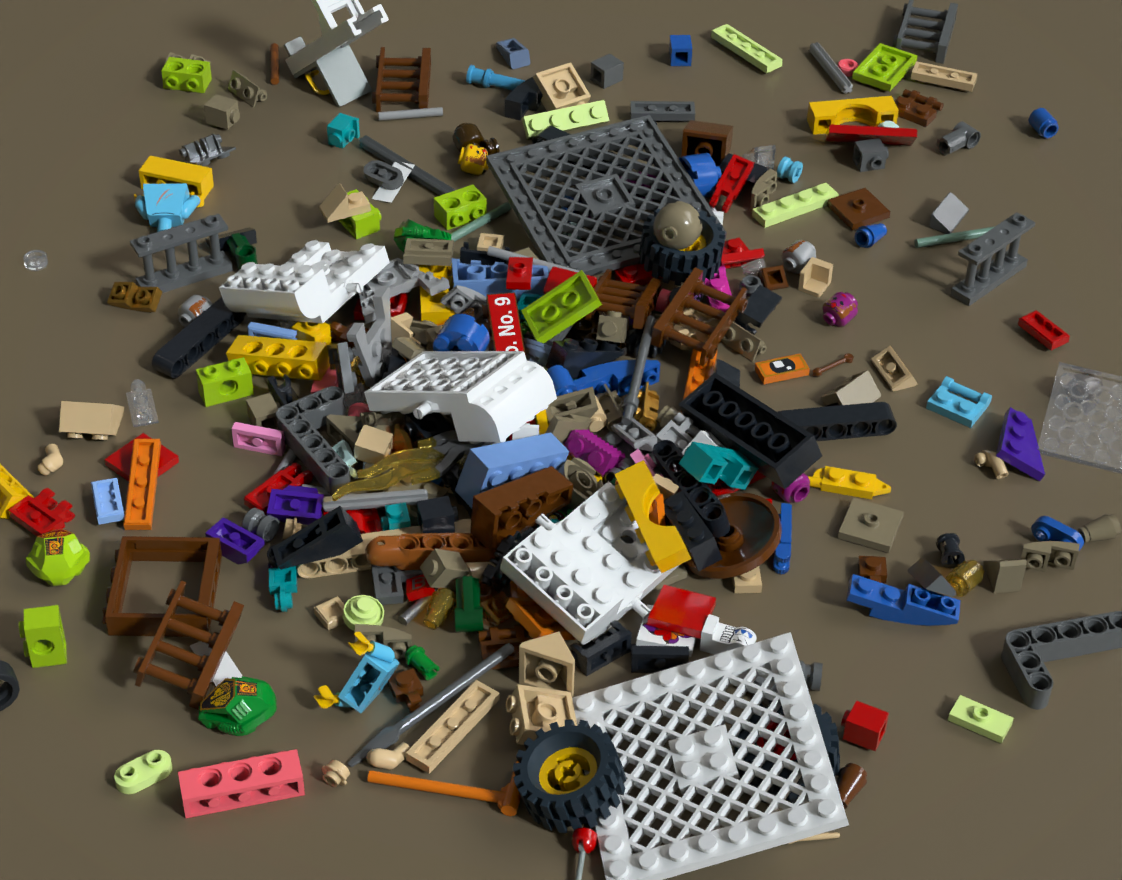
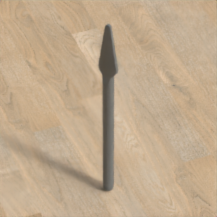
[348,643,514,767]

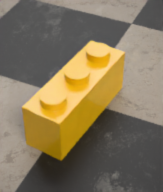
[139,156,214,199]

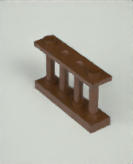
[372,47,431,112]
[651,267,748,367]
[585,269,662,329]
[133,580,244,710]

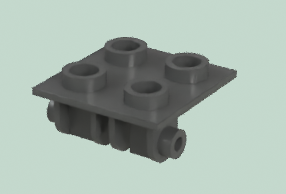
[179,134,236,166]

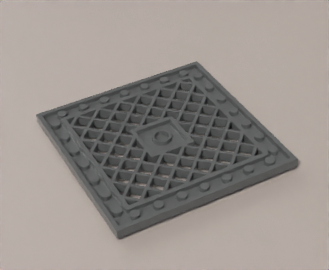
[486,115,727,276]

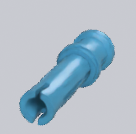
[466,65,525,90]

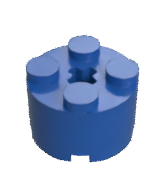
[678,153,721,198]
[433,314,490,351]

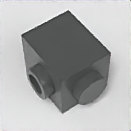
[590,54,624,89]
[852,138,889,172]

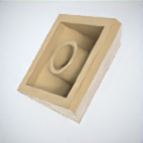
[519,632,575,698]

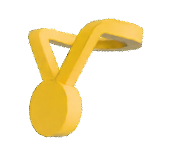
[305,69,330,95]

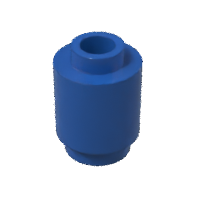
[1028,108,1059,138]
[547,365,578,396]

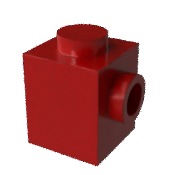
[841,700,889,752]

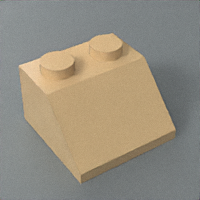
[59,401,124,440]

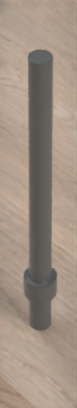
[621,316,656,425]

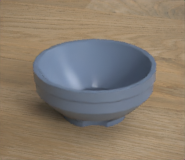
[523,338,551,366]

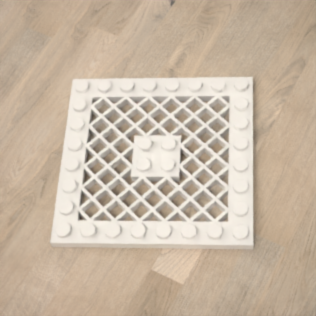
[572,632,849,880]

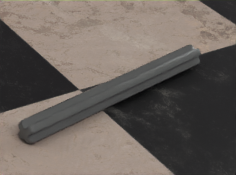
[359,135,455,196]

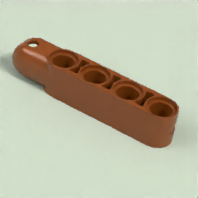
[365,533,497,570]

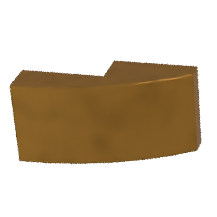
[107,282,163,312]

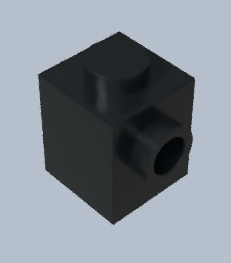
[417,496,459,533]

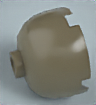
[653,201,702,250]
[557,458,603,509]

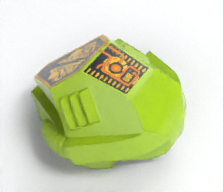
[25,529,90,586]

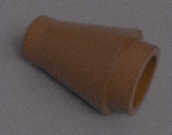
[837,763,867,809]

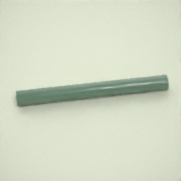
[451,202,511,242]
[915,226,995,248]

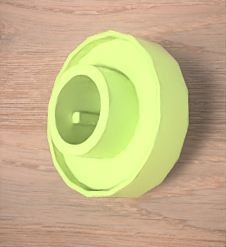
[343,595,384,631]

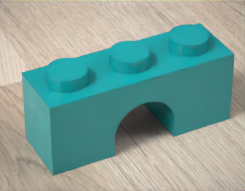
[679,442,759,490]

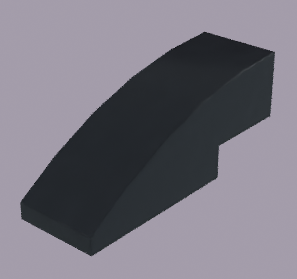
[505,76,543,121]

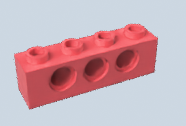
[178,749,305,818]

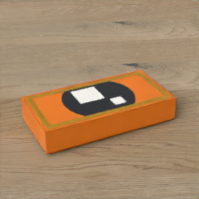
[755,354,810,385]

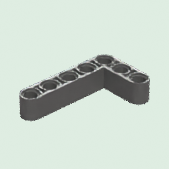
[276,386,351,496]
[1001,611,1122,710]

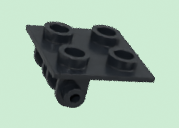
[481,531,523,593]

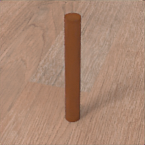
[270,43,279,85]

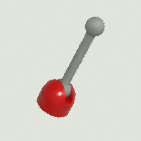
[572,828,597,880]

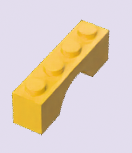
[807,96,899,135]
[614,460,691,573]

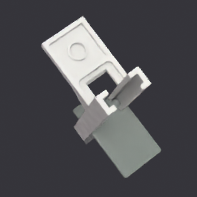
[284,0,389,107]

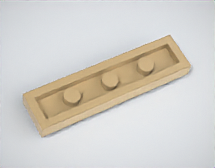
[406,680,499,774]

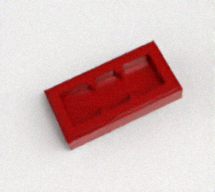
[720,248,765,269]
[506,257,533,290]
[1018,310,1070,351]

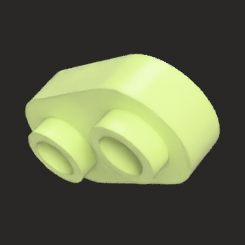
[114,750,172,794]

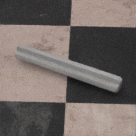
[809,42,853,94]
[323,489,428,512]

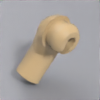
[38,444,63,476]
[974,450,1009,479]
[366,742,410,770]

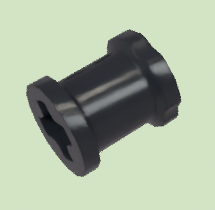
[936,533,965,569]

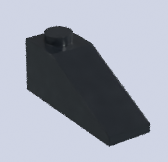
[272,506,363,569]

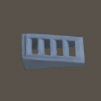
[496,38,530,69]

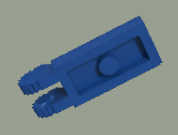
[773,503,792,574]

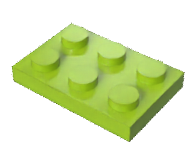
[852,43,917,92]
[521,270,602,343]

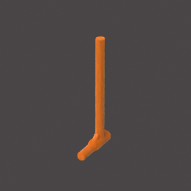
[367,761,521,816]

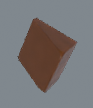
[757,265,789,291]

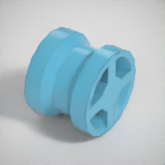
[777,156,803,183]

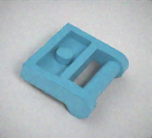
[926,376,992,428]

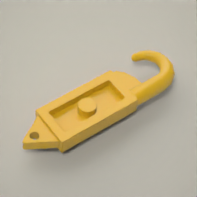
[808,466,891,500]

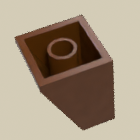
[681,120,733,166]

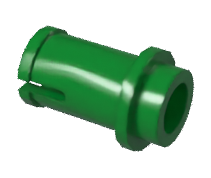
[404,645,440,680]

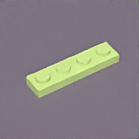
[711,24,783,73]
[522,100,609,139]
[752,183,839,228]

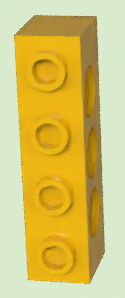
[418,263,455,326]
[226,335,330,381]

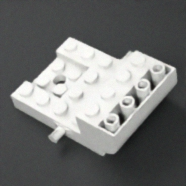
[219,240,390,323]
[364,351,557,444]
[500,481,679,645]

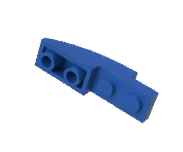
[574,360,660,397]
[846,574,961,626]

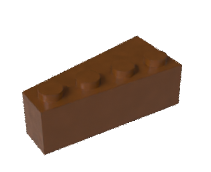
[470,466,573,552]

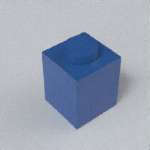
[669,35,692,66]

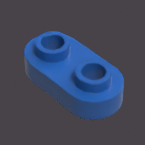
[1031,516,1084,551]

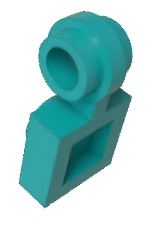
[269,566,298,612]

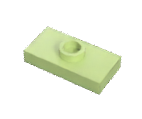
[948,695,1014,744]

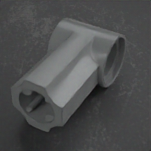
[936,121,981,156]

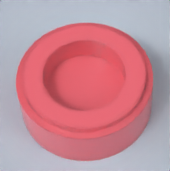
[838,59,858,77]
[655,288,671,313]

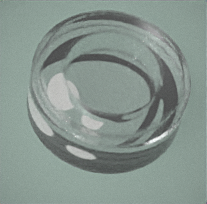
[23,250,48,271]
[741,258,766,275]

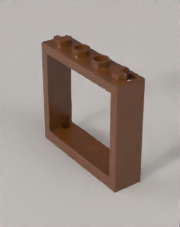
[102,536,222,637]

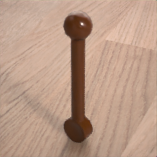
[813,353,854,377]

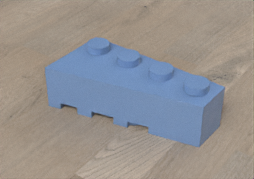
[452,258,549,303]
[455,432,569,508]

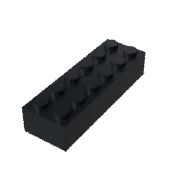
[678,373,822,489]

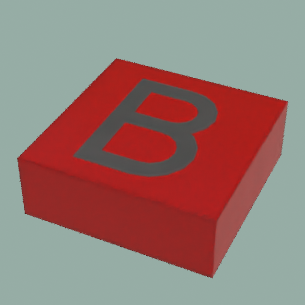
[406,574,435,601]

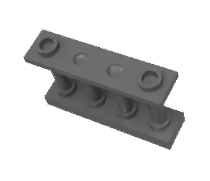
[892,0,958,64]
[950,212,1036,306]
[130,214,233,293]

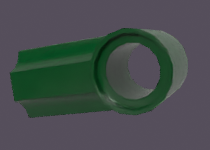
[226,233,258,271]
[455,576,483,633]

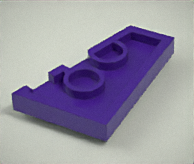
[996,407,1045,481]

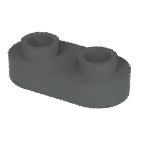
[363,160,404,190]

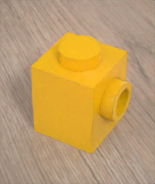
[292,321,331,345]

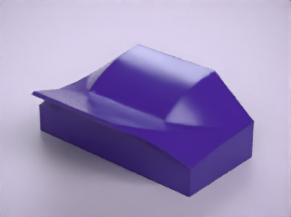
[267,485,324,525]
[205,517,265,565]

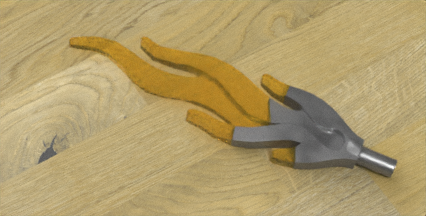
[332,430,491,501]

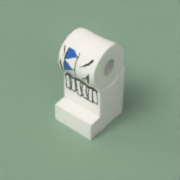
[700,614,756,655]

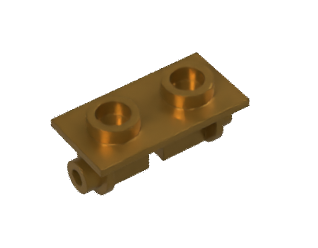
[633,382,659,431]

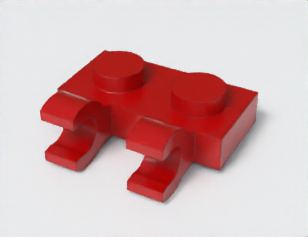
[8,488,75,536]

